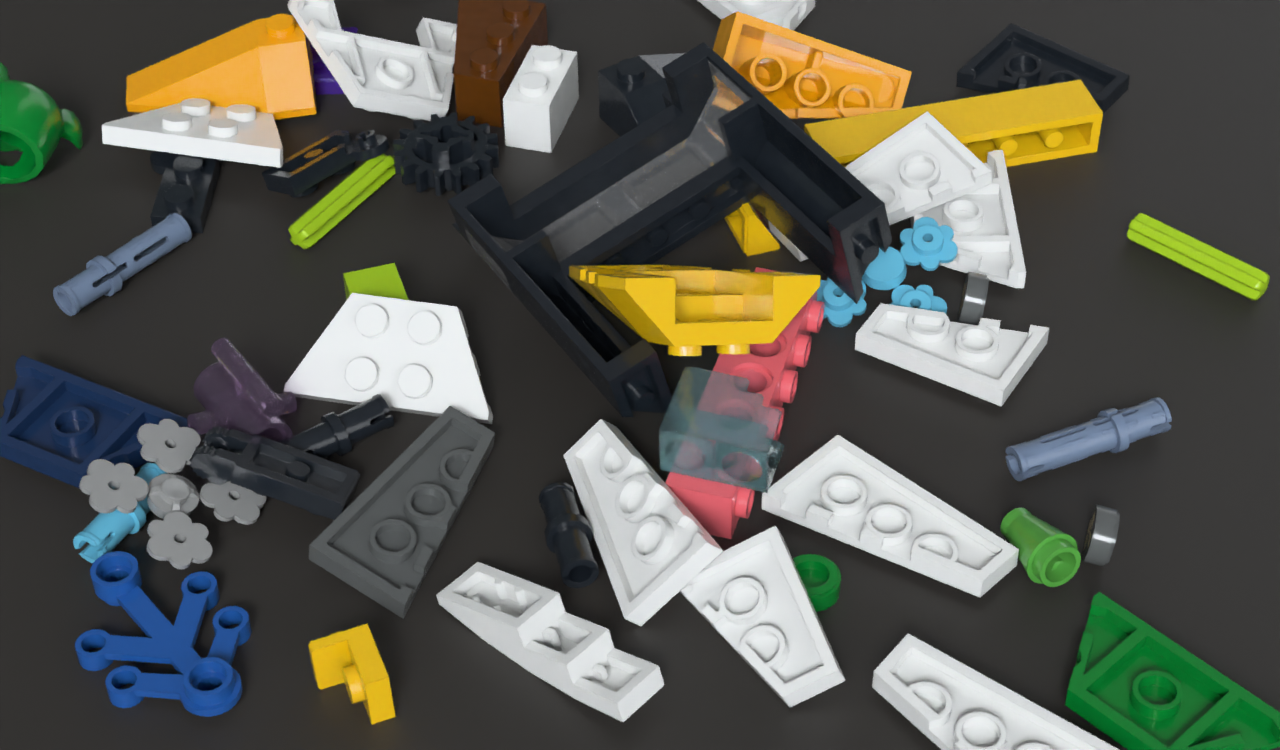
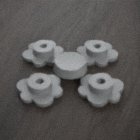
[79,419,266,569]

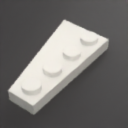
[768,111,992,262]
[872,633,1119,750]

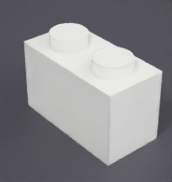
[503,45,579,153]

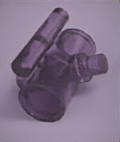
[187,338,297,442]

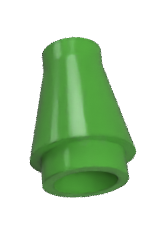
[1000,507,1081,587]

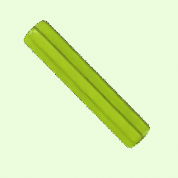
[288,153,395,250]
[1127,213,1270,300]

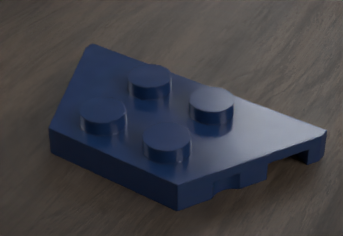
[0,355,195,489]

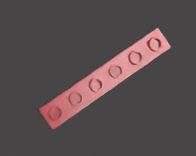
[665,267,825,539]

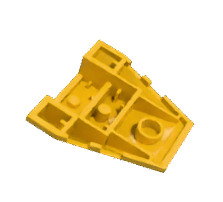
[569,264,821,356]

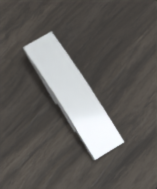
[436,562,665,722]

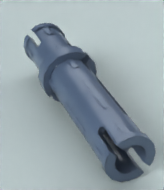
[53,213,192,316]
[1005,397,1172,481]

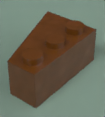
[454,0,548,128]

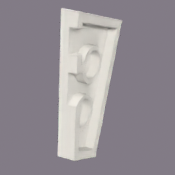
[855,303,1050,407]
[679,525,846,708]

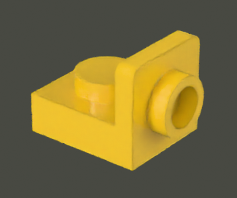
[308,624,396,725]

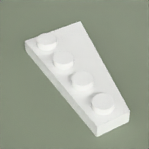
[564,419,724,626]
[761,435,1019,598]

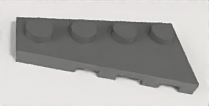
[309,406,495,619]

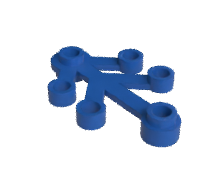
[75,551,252,717]

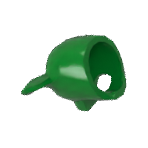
[0,62,83,184]

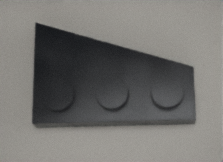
[957,23,1130,114]

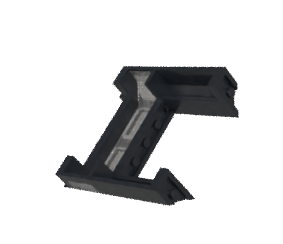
[447,42,892,420]

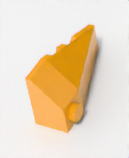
[713,11,912,119]
[126,14,317,120]

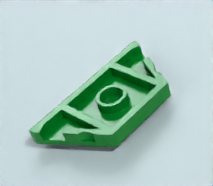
[1065,592,1280,750]

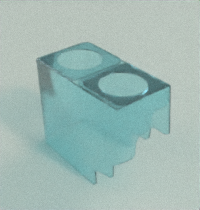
[659,367,785,493]

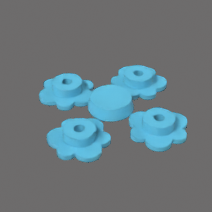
[817,217,958,327]

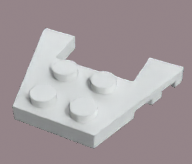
[287,0,457,121]

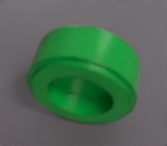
[792,554,841,612]

